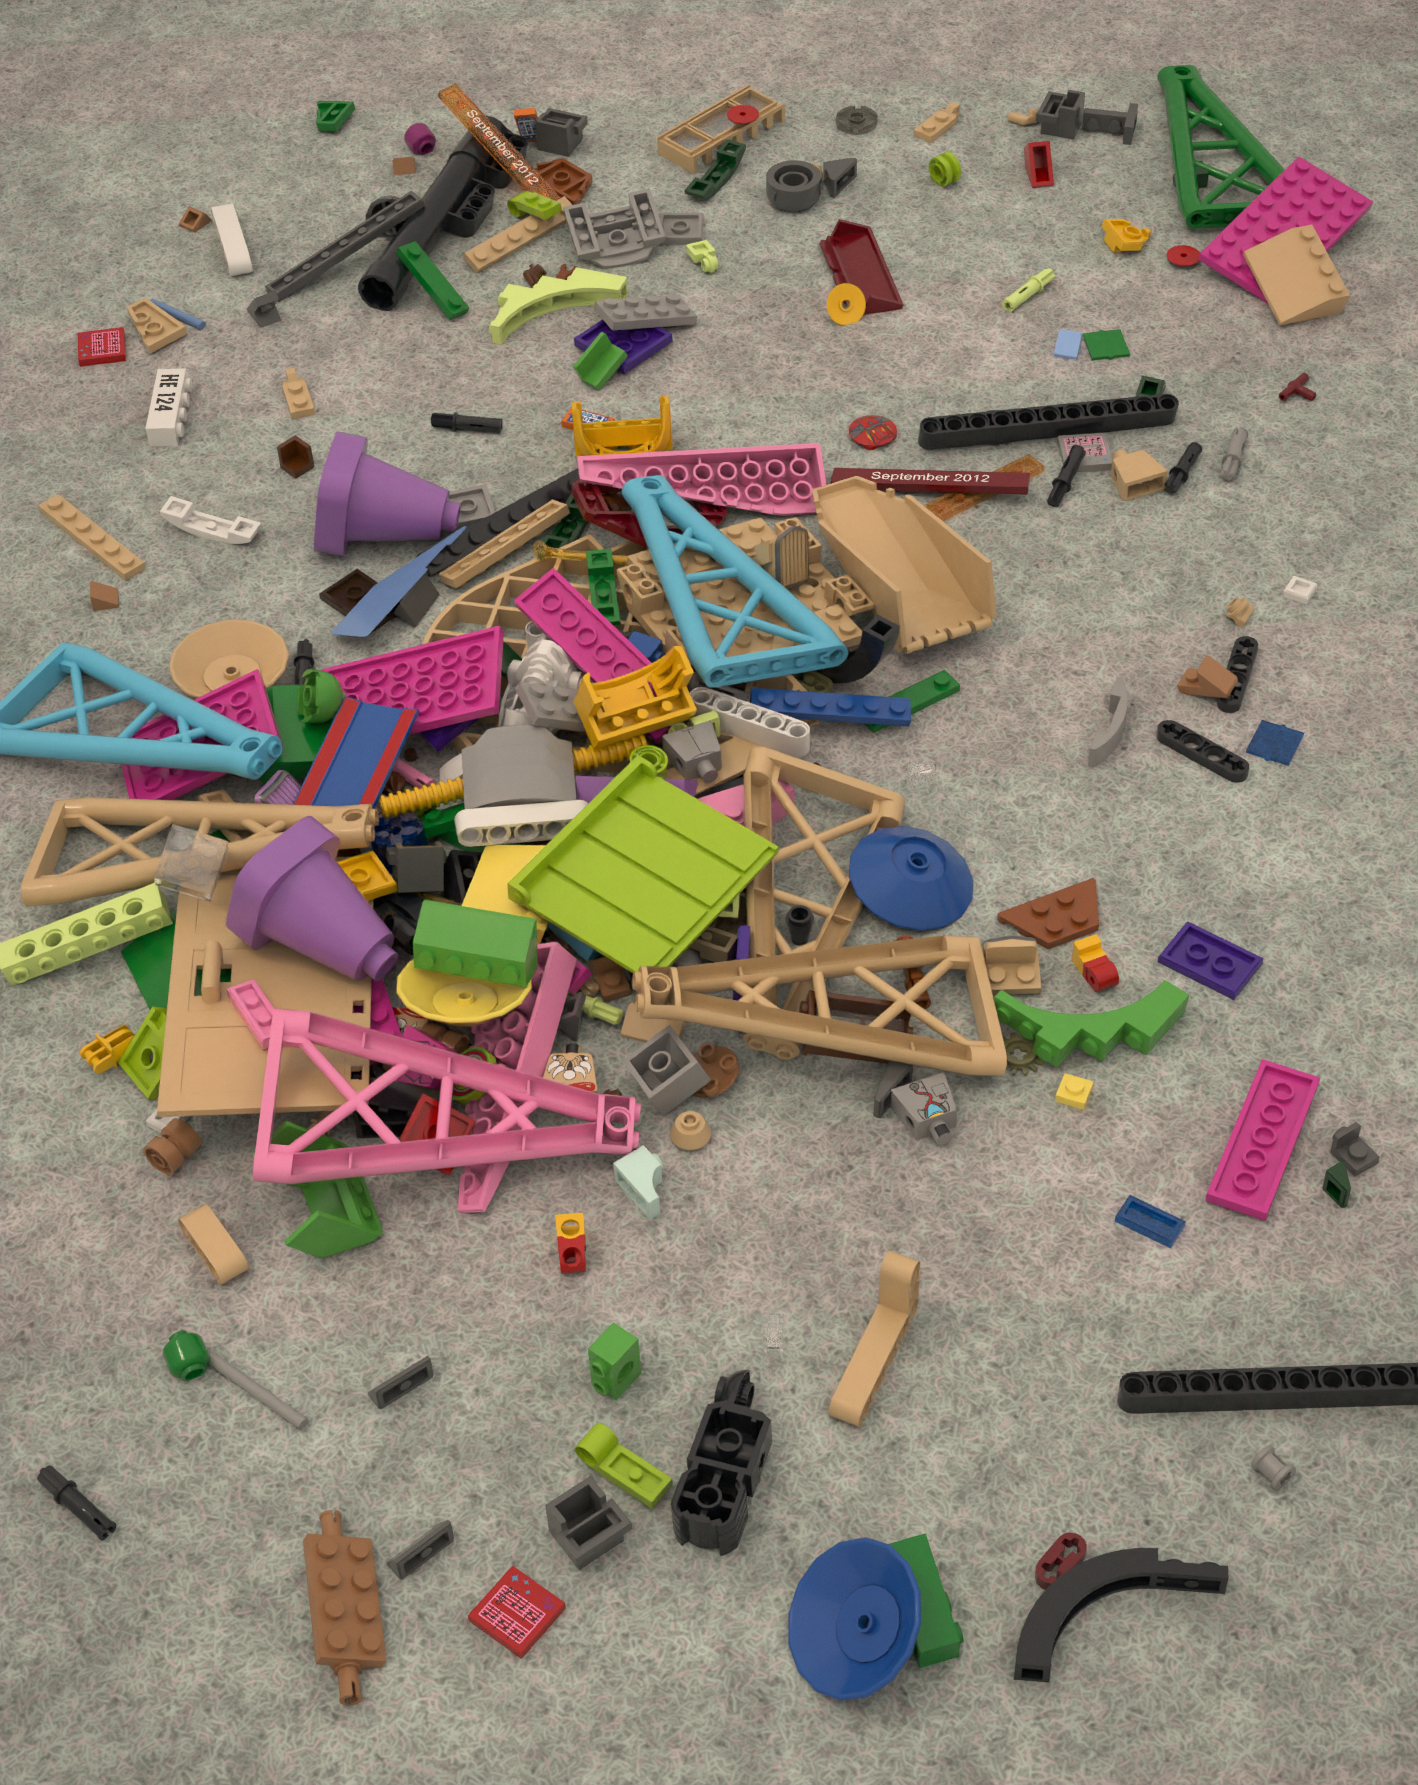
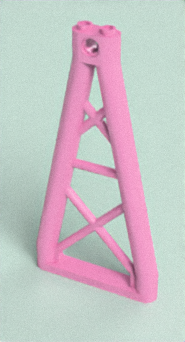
[253,1008,641,1184]

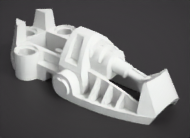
[499,622,584,735]

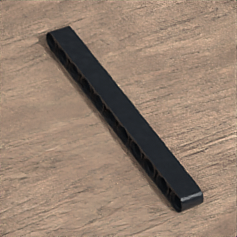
[918,394,1179,450]
[1117,1363,1418,1414]

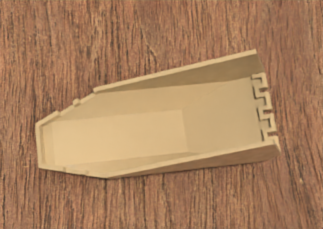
[812,476,996,654]

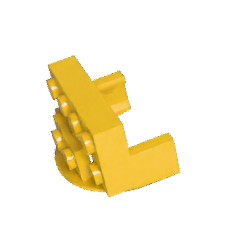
[571,396,673,457]
[573,646,697,750]

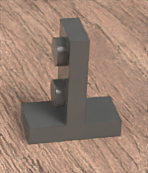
[1082,103,1138,145]

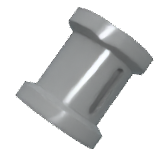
[1251,1445,1296,1491]

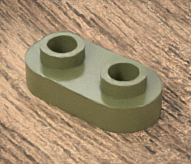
[791,670,833,693]

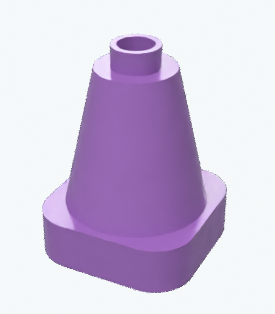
[314,431,461,557]
[226,816,399,981]

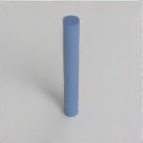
[150,299,206,330]

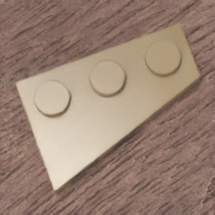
[127,297,187,354]

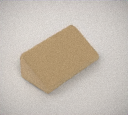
[620,1002,686,1043]

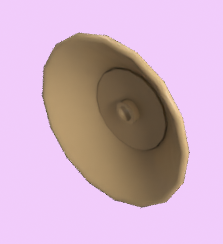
[169,620,289,698]

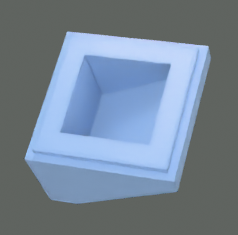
[1054,329,1082,360]

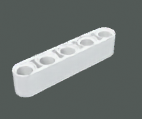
[211,203,253,277]
[690,687,810,757]
[454,800,588,847]

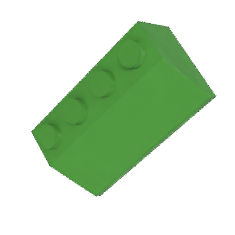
[413,900,538,988]

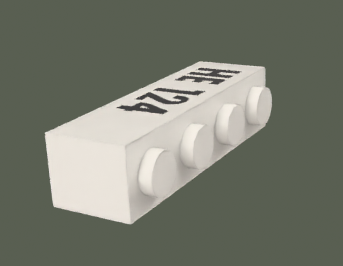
[145,369,192,447]

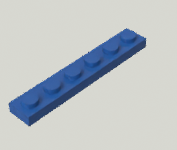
[750,688,911,726]

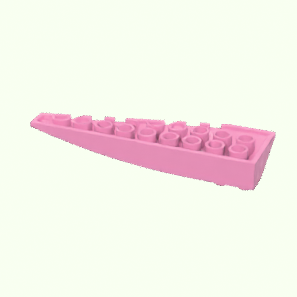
[457,942,577,1213]

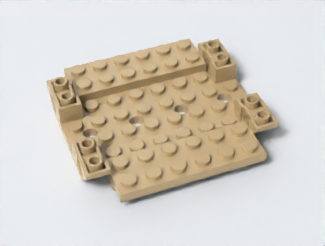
[617,517,875,665]

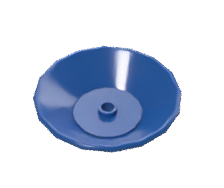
[849,826,973,931]
[788,1537,921,1701]

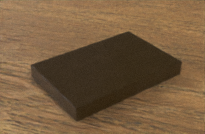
[319,569,403,634]

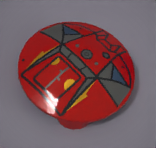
[849,415,897,450]

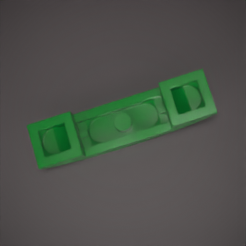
[586,549,621,625]

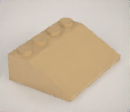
[1243,225,1350,326]

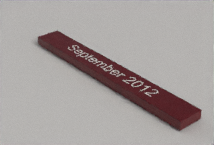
[831,468,1030,495]

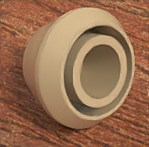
[670,1111,711,1151]

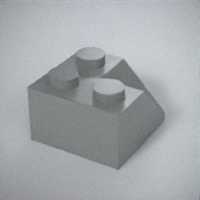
[622,1025,711,1116]

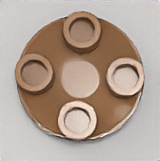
[693,1042,739,1098]

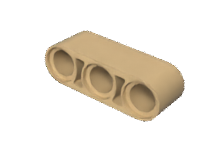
[178,1204,249,1285]

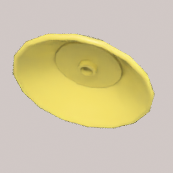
[396,959,532,1027]

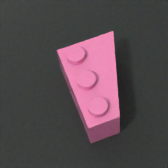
[698,780,795,827]

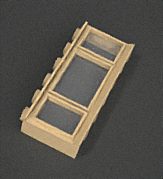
[657,84,785,174]

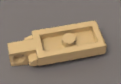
[914,102,961,143]
[282,368,315,419]

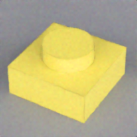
[1055,1073,1094,1110]

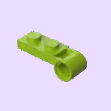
[507,191,562,220]
[574,1423,673,1509]

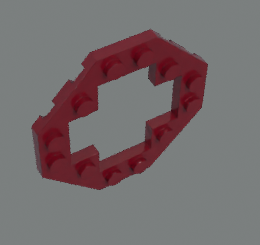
[571,480,728,548]

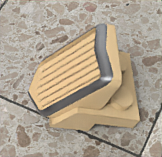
[752,526,809,590]
[981,935,1041,995]

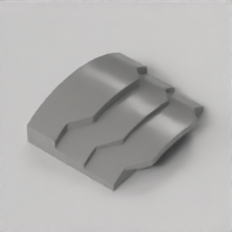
[563,189,666,269]
[461,725,577,809]

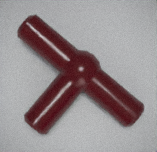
[1279,373,1316,401]

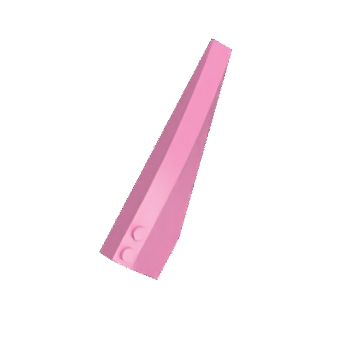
[577,443,826,516]

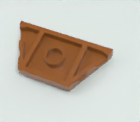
[517,158,593,205]
[997,878,1099,949]

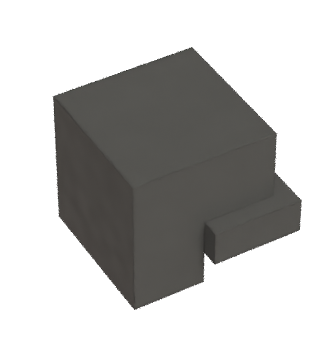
[1036,90,1085,140]
[535,108,588,157]
[386,841,446,893]
[545,1476,632,1570]

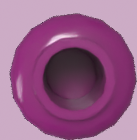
[404,123,436,155]

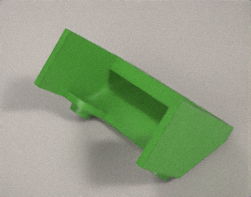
[254,1121,383,1258]

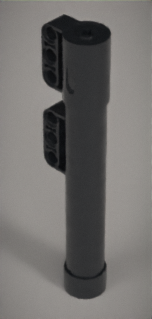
[358,115,528,311]

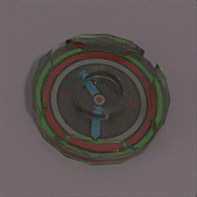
[835,106,878,135]

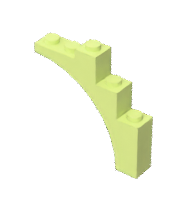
[489,267,628,345]

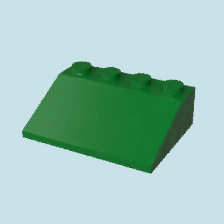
[259,685,335,785]
[121,909,232,1010]

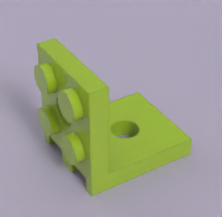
[118,1006,167,1100]

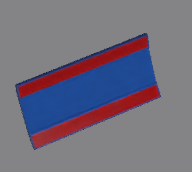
[293,696,419,809]

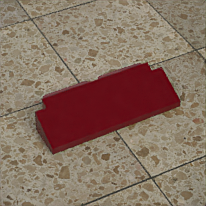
[819,219,904,315]

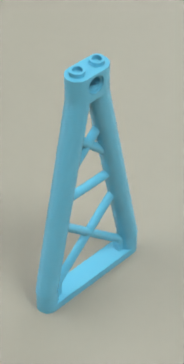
[622,475,848,687]
[0,642,282,780]

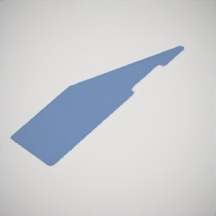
[330,526,466,637]

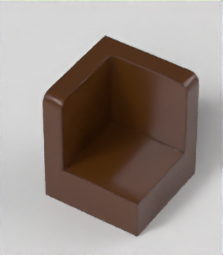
[277,435,314,478]

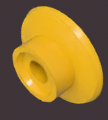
[827,283,866,325]

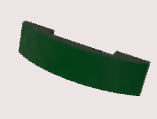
[684,139,746,199]
[537,493,588,554]

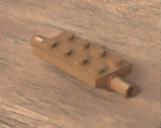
[303,1510,386,1705]

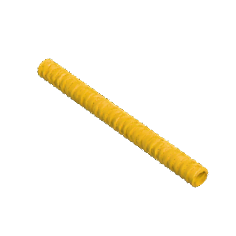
[379,734,647,819]

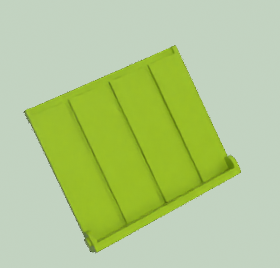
[507,755,779,973]

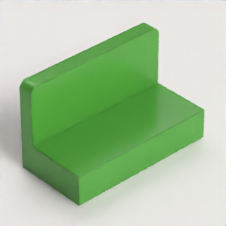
[573,332,628,391]

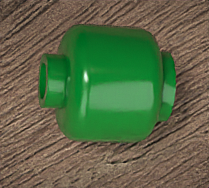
[163,1330,210,1381]

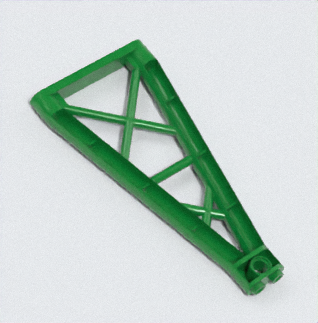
[1157,65,1285,229]

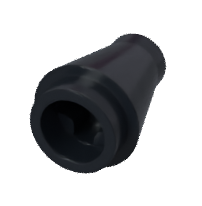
[785,905,814,946]

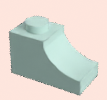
[613,1145,663,1220]

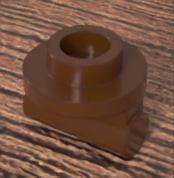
[523,263,547,288]

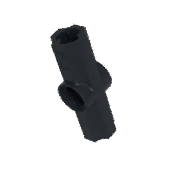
[374,902,418,956]

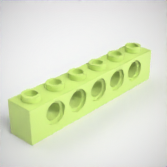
[0,882,173,985]

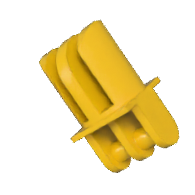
[79,1024,135,1074]

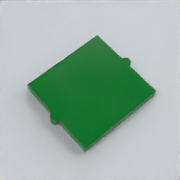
[1083,329,1130,361]

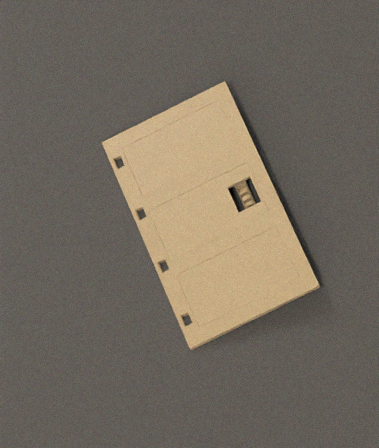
[157,857,374,1117]

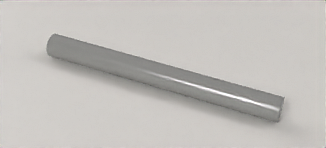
[209,1352,308,1430]

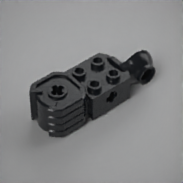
[671,1370,772,1556]

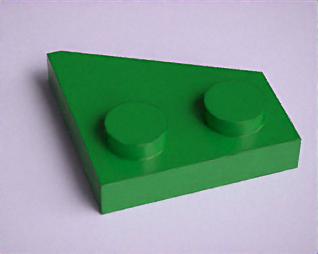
[316,100,355,133]

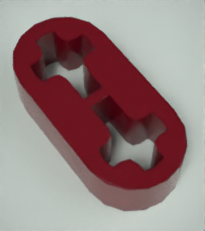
[1035,1532,1087,1590]

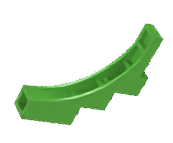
[994,980,1189,1068]

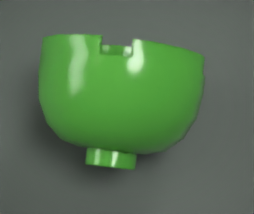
[297,669,345,723]

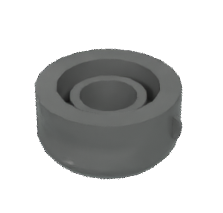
[766,160,821,212]

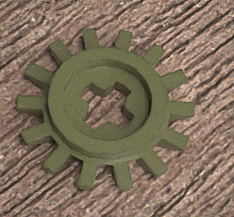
[1002,1032,1044,1076]

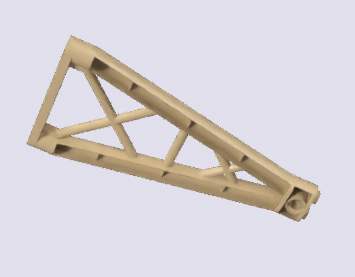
[743,746,905,1060]
[21,797,379,907]
[632,935,1007,1076]

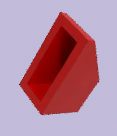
[1024,141,1054,187]

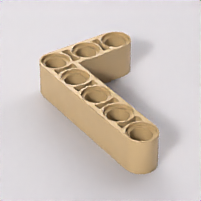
[828,1250,921,1427]

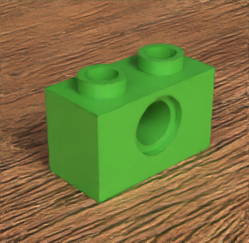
[588,1322,641,1400]

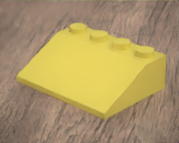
[462,845,549,944]

